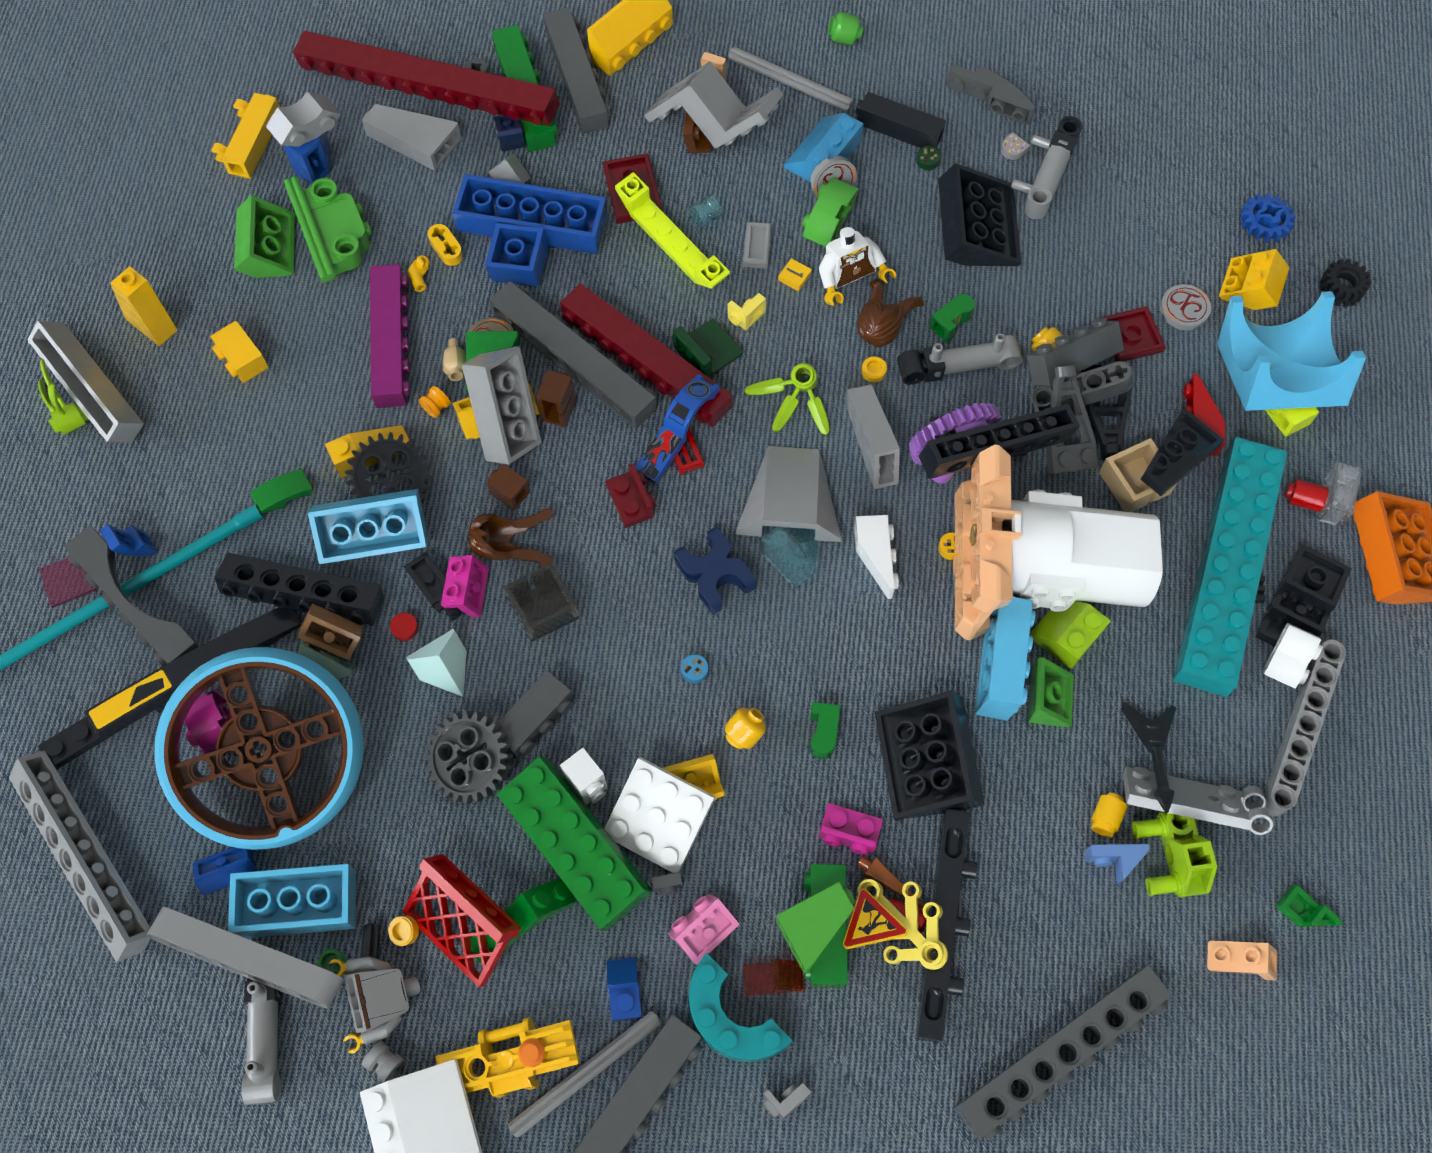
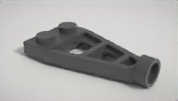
[1046,365,1098,474]

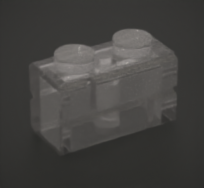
[1317,462,1362,526]

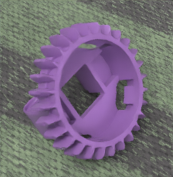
[909,402,1004,484]

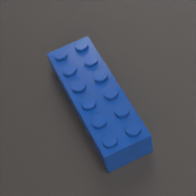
[452,174,608,254]

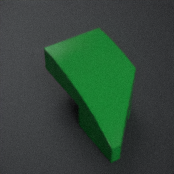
[1275,885,1343,927]

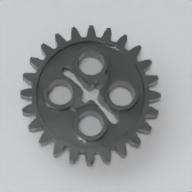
[423,711,513,803]

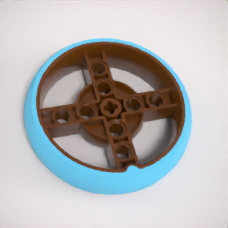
[155,647,364,850]

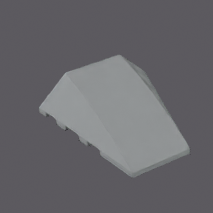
[735,446,841,542]

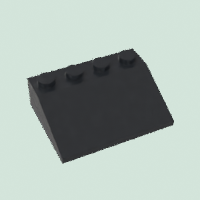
[938,163,1021,266]
[875,690,985,820]

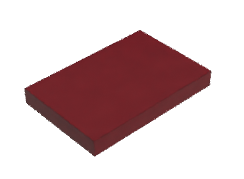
[602,153,663,224]

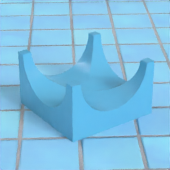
[1217,291,1366,411]

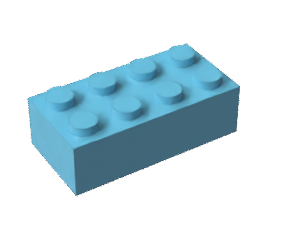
[308,489,429,564]
[975,597,1036,721]
[228,864,356,938]

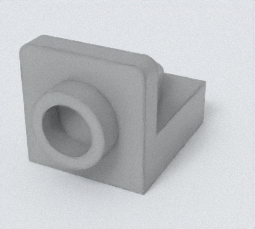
[762,1083,811,1120]

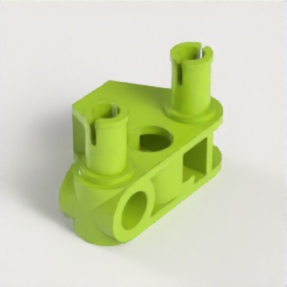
[1131,812,1217,897]

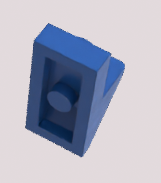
[607,957,642,1022]

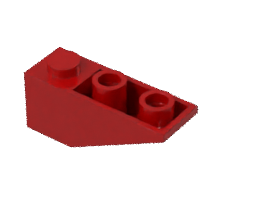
[1183,373,1225,456]

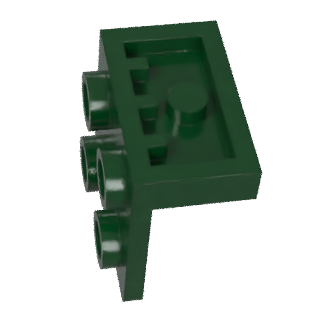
[673,319,743,377]

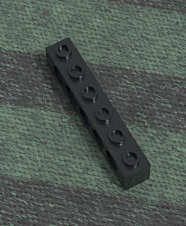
[919,403,1080,479]
[214,552,384,626]

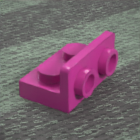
[441,555,489,618]
[818,803,883,855]

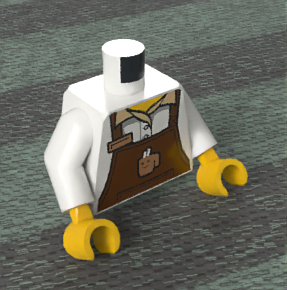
[819,227,896,306]

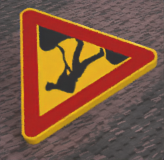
[843,889,907,949]

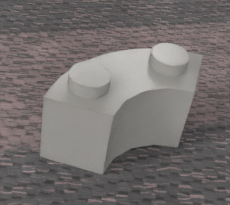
[266,91,341,147]

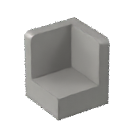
[489,153,530,184]

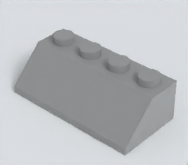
[462,347,542,465]

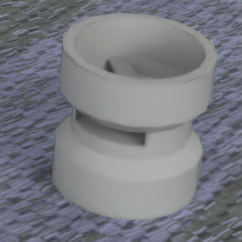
[362,1040,405,1083]

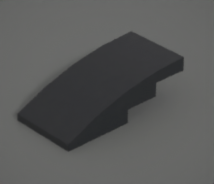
[1255,544,1352,647]

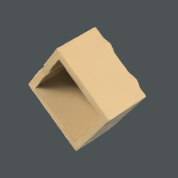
[1099,438,1177,512]

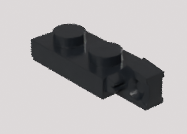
[403,552,461,621]

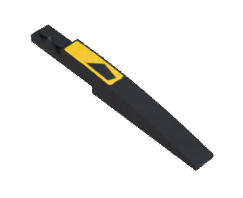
[38,607,303,770]

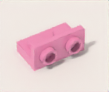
[668,894,740,965]

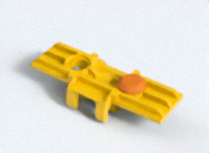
[435,1017,580,1098]

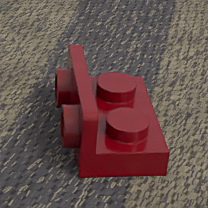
[605,464,656,528]

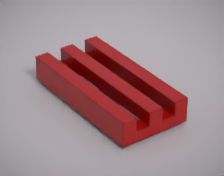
[674,427,704,476]

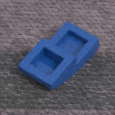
[99,524,158,556]

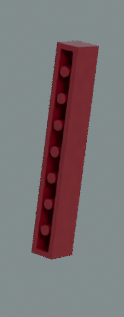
[560,283,732,428]

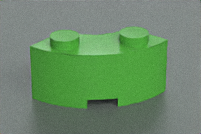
[802,177,859,247]

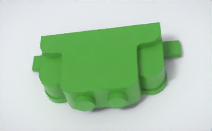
[284,176,372,283]

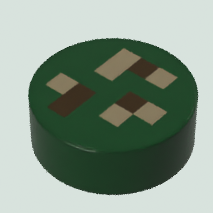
[916,146,941,170]

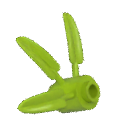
[38,358,89,435]
[744,363,830,435]

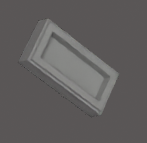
[743,222,771,269]

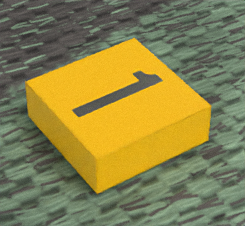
[778,258,812,291]

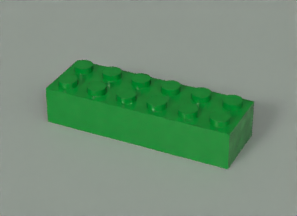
[497,756,654,930]

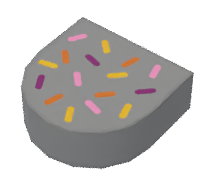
[1001,132,1030,160]

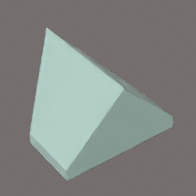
[406,629,467,697]

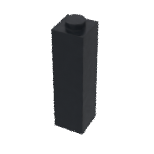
[855,92,946,148]

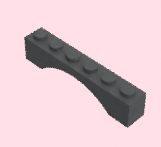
[64,525,200,666]

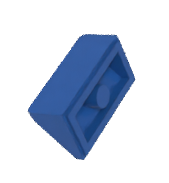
[193,847,257,895]

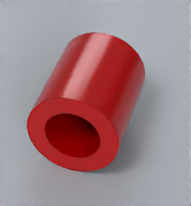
[1284,479,1328,512]

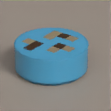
[681,655,708,683]

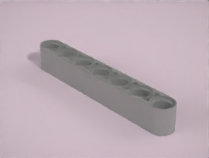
[1264,639,1346,816]
[146,907,343,1009]

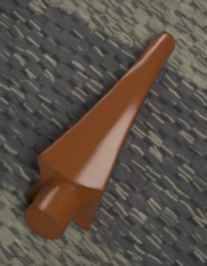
[856,855,925,908]

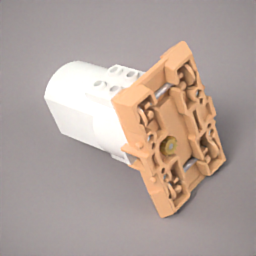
[953,445,1163,640]

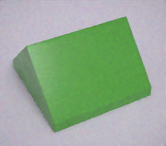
[1028,657,1074,727]

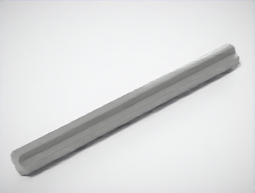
[728,47,853,111]
[508,1011,661,1138]

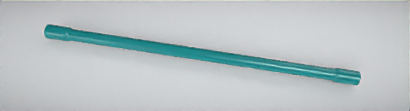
[0,505,263,671]

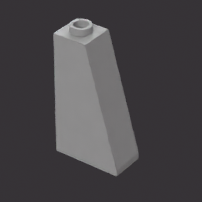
[362,104,462,171]
[847,384,900,489]

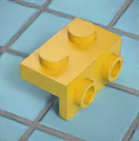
[663,754,725,801]

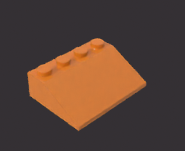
[1351,491,1432,604]

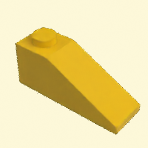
[325,425,413,479]

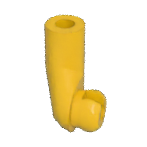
[408,255,430,292]

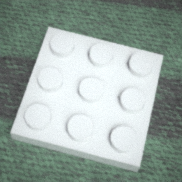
[605,757,716,873]

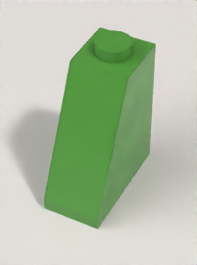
[776,882,855,974]

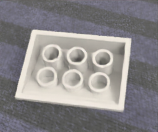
[360,1059,482,1153]

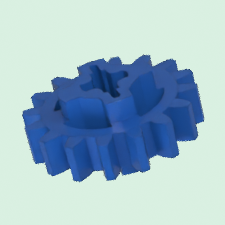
[1239,193,1296,243]

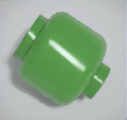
[828,12,863,46]

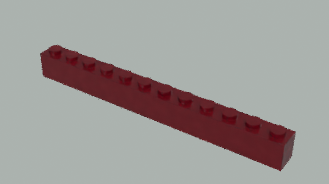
[293,31,560,127]

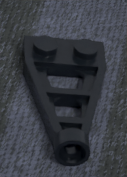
[1078,365,1133,462]

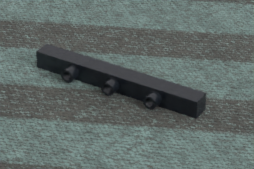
[915,809,977,1043]

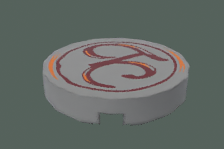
[810,156,857,198]
[1160,284,1211,331]

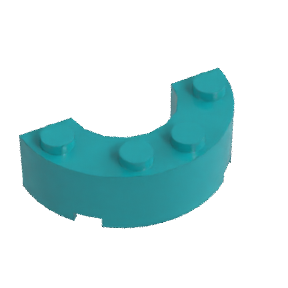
[689,953,793,1062]

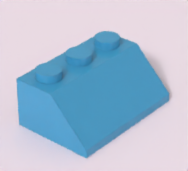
[784,113,864,182]

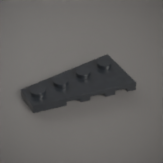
[1140,408,1225,496]

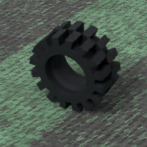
[1319,259,1371,307]

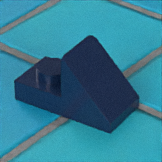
[494,115,524,151]

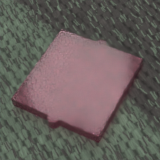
[39,558,98,608]

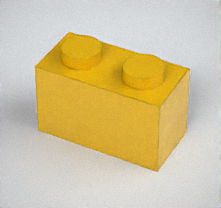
[210,321,269,383]

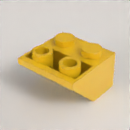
[1219,249,1290,310]

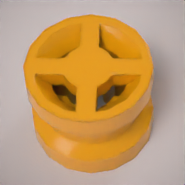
[418,386,451,418]

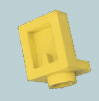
[727,293,766,331]

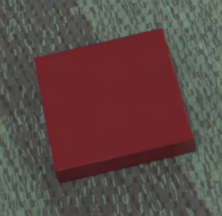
[1101,306,1166,362]

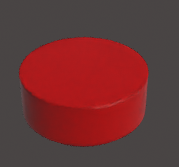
[390,613,419,641]

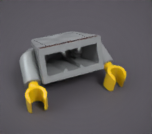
[329,956,420,1054]

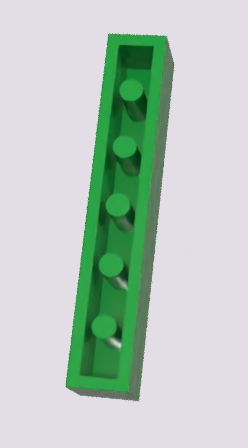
[491,25,558,152]

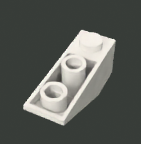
[854,515,899,599]

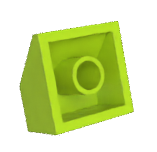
[1029,601,1111,670]

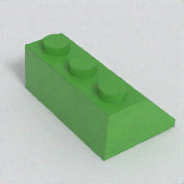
[234,195,295,278]

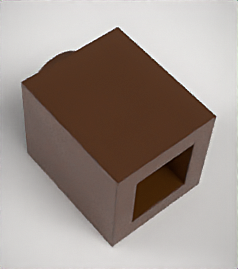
[487,464,530,510]

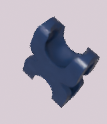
[673,527,756,614]

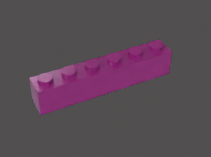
[370,264,411,408]

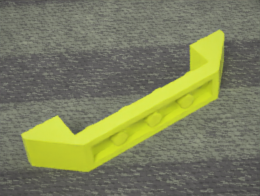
[615,172,730,289]

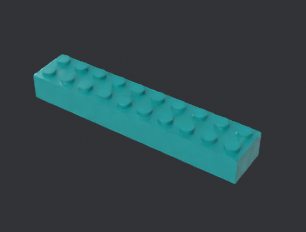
[1173,437,1287,697]

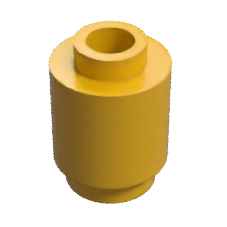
[1091,792,1128,838]

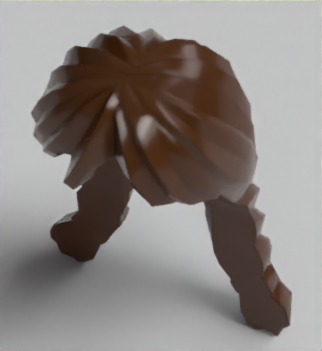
[857,279,924,347]
[469,508,553,568]

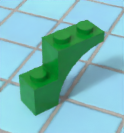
[469,878,576,963]

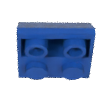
[284,132,331,185]

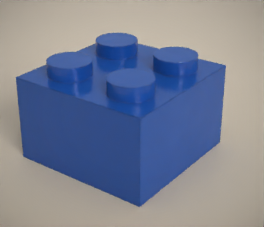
[485,223,549,286]

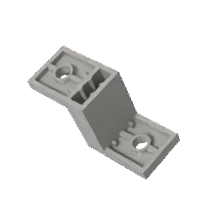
[644,61,783,149]

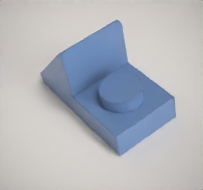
[1085,844,1149,884]

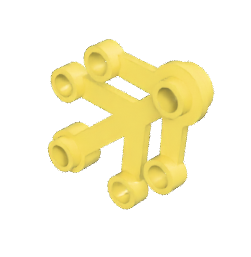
[857,879,948,970]

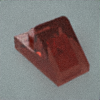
[743,959,804,996]

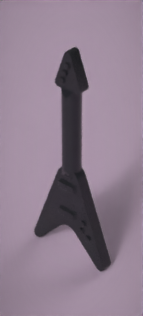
[1121,703,1176,813]

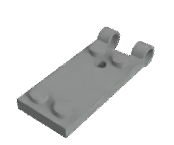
[1123,766,1273,835]

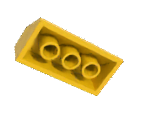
[587,0,673,76]

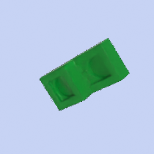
[250,469,312,514]

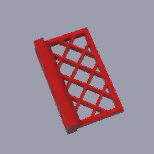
[402,854,522,988]

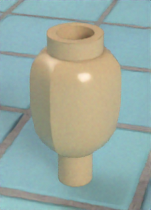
[442,338,466,381]

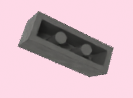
[497,671,574,760]

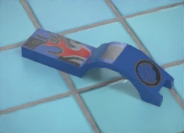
[635,374,721,484]

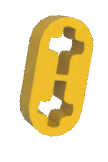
[427,224,463,266]

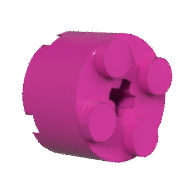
[184,689,232,754]

